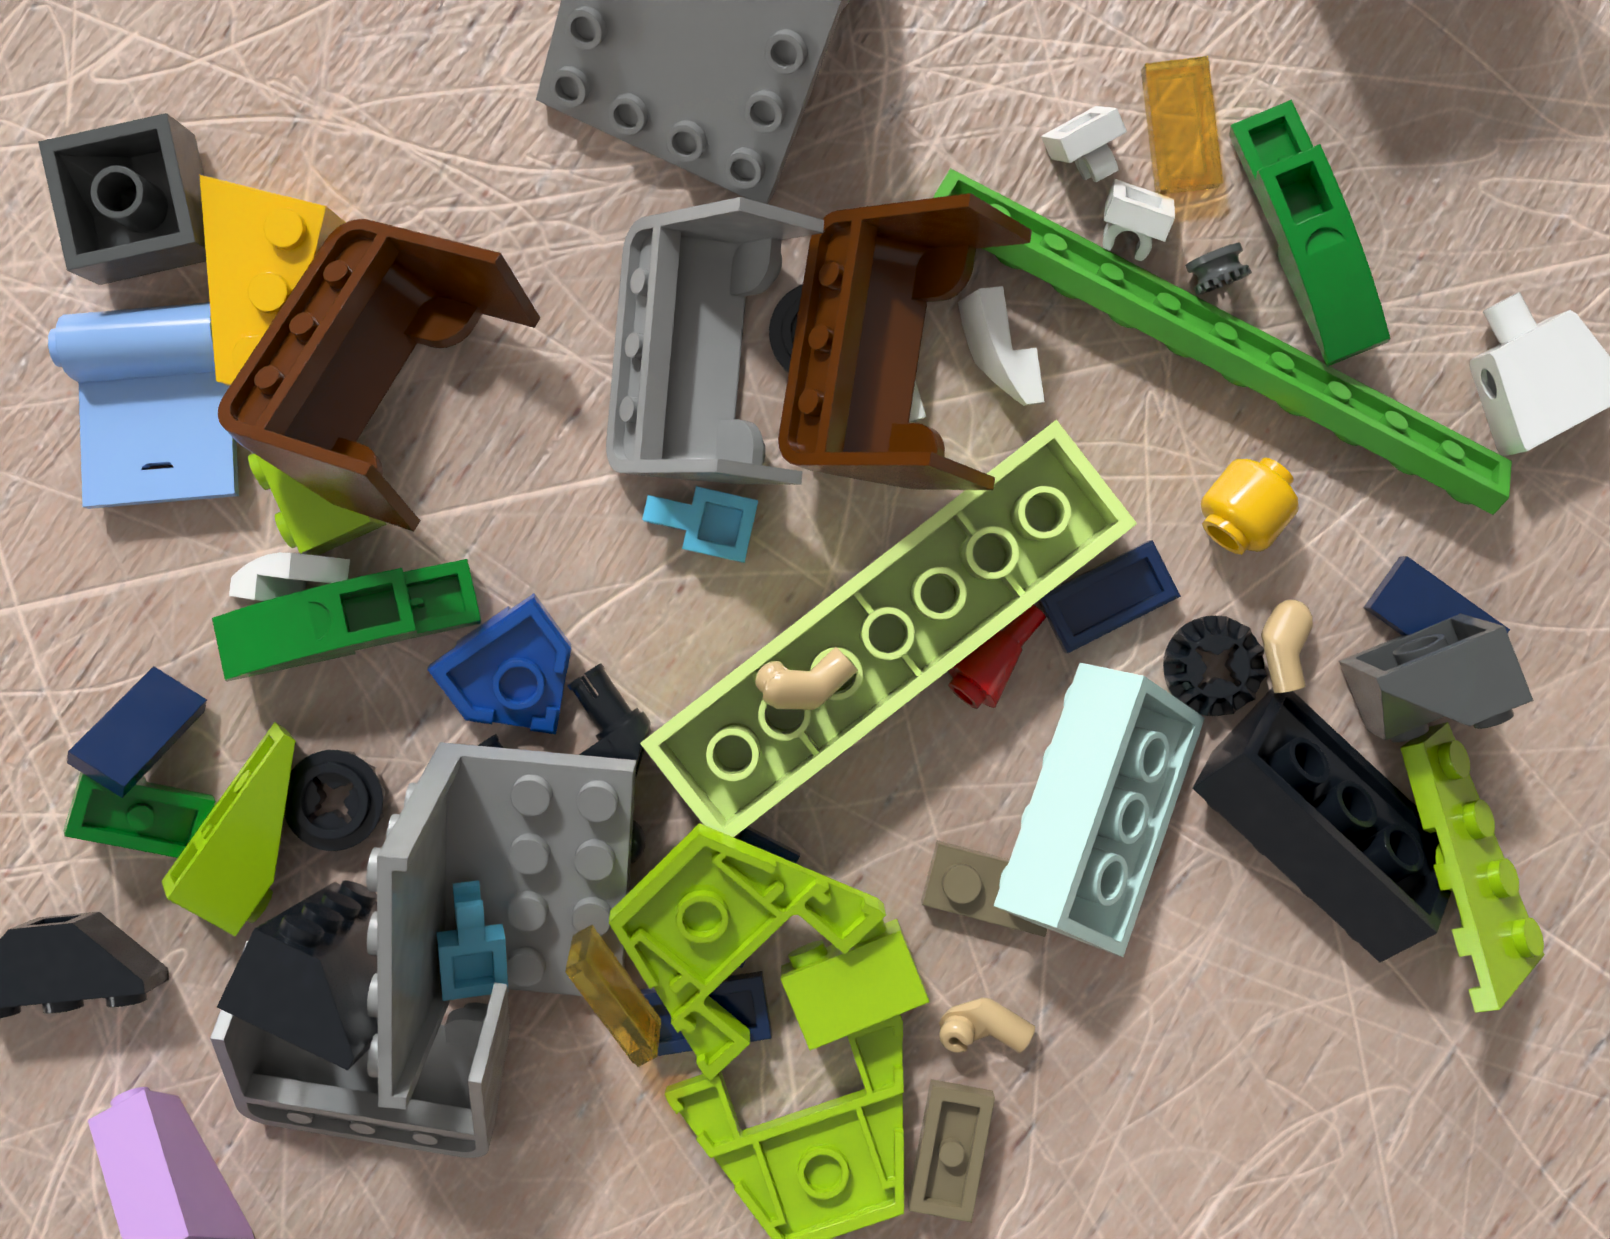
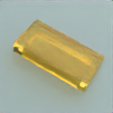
[1141,56,1223,195]
[565,925,661,1067]

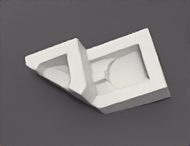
[958,286,1045,406]
[229,552,350,601]

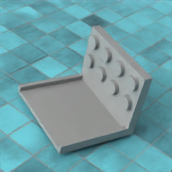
[536,0,851,204]
[366,742,636,1110]

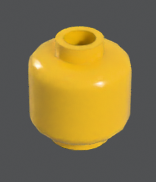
[1201,458,1299,555]

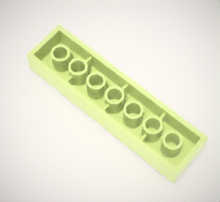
[640,420,1137,837]

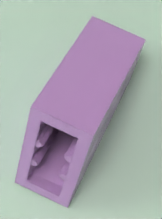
[88,1087,254,1239]

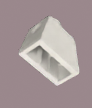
[1470,292,1610,456]

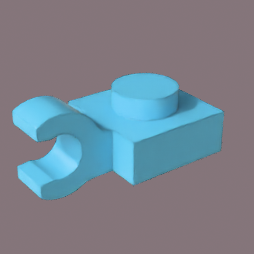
[642,486,758,563]
[436,880,509,1001]

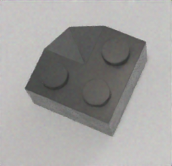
[38,113,206,285]
[1339,613,1534,742]

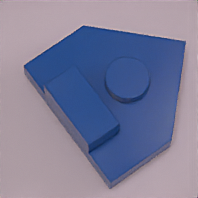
[428,593,571,735]

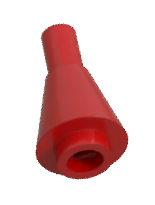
[948,604,1046,709]

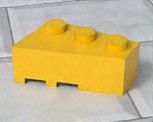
[200,175,346,386]

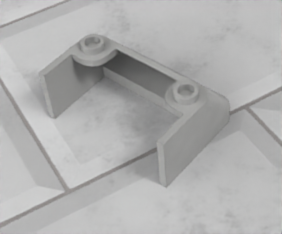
[606,197,824,485]
[210,941,510,1158]

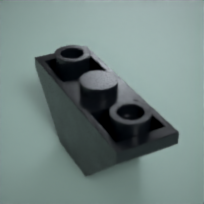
[0,912,169,1018]

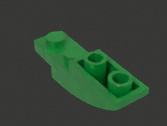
[1229,99,1390,367]
[212,559,481,682]

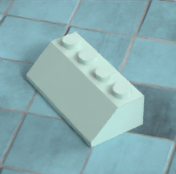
[994,663,1205,957]

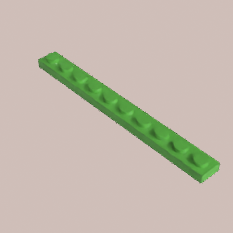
[933,168,1512,515]

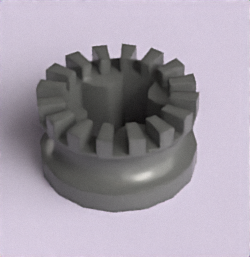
[1185,242,1252,295]

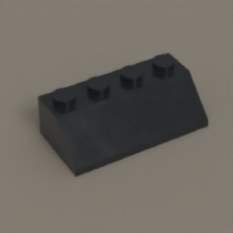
[1192,687,1452,963]
[217,880,378,1071]

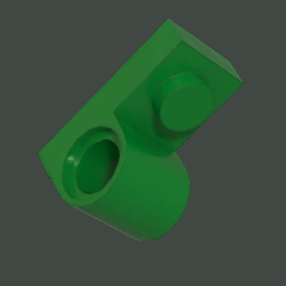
[63,772,215,858]

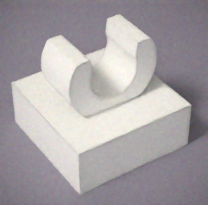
[1041,106,1127,182]
[1103,179,1175,261]

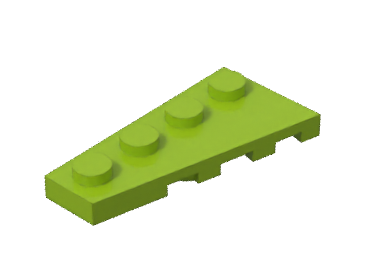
[1400,722,1545,1013]

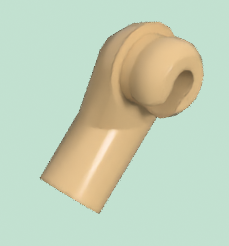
[1261,600,1313,693]
[755,647,858,710]
[939,997,1035,1053]

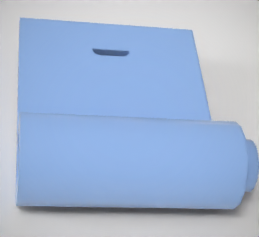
[48,302,239,509]

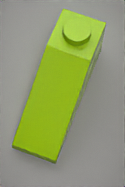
[161,722,295,937]

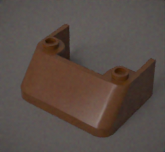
[778,193,1032,491]
[218,219,540,532]

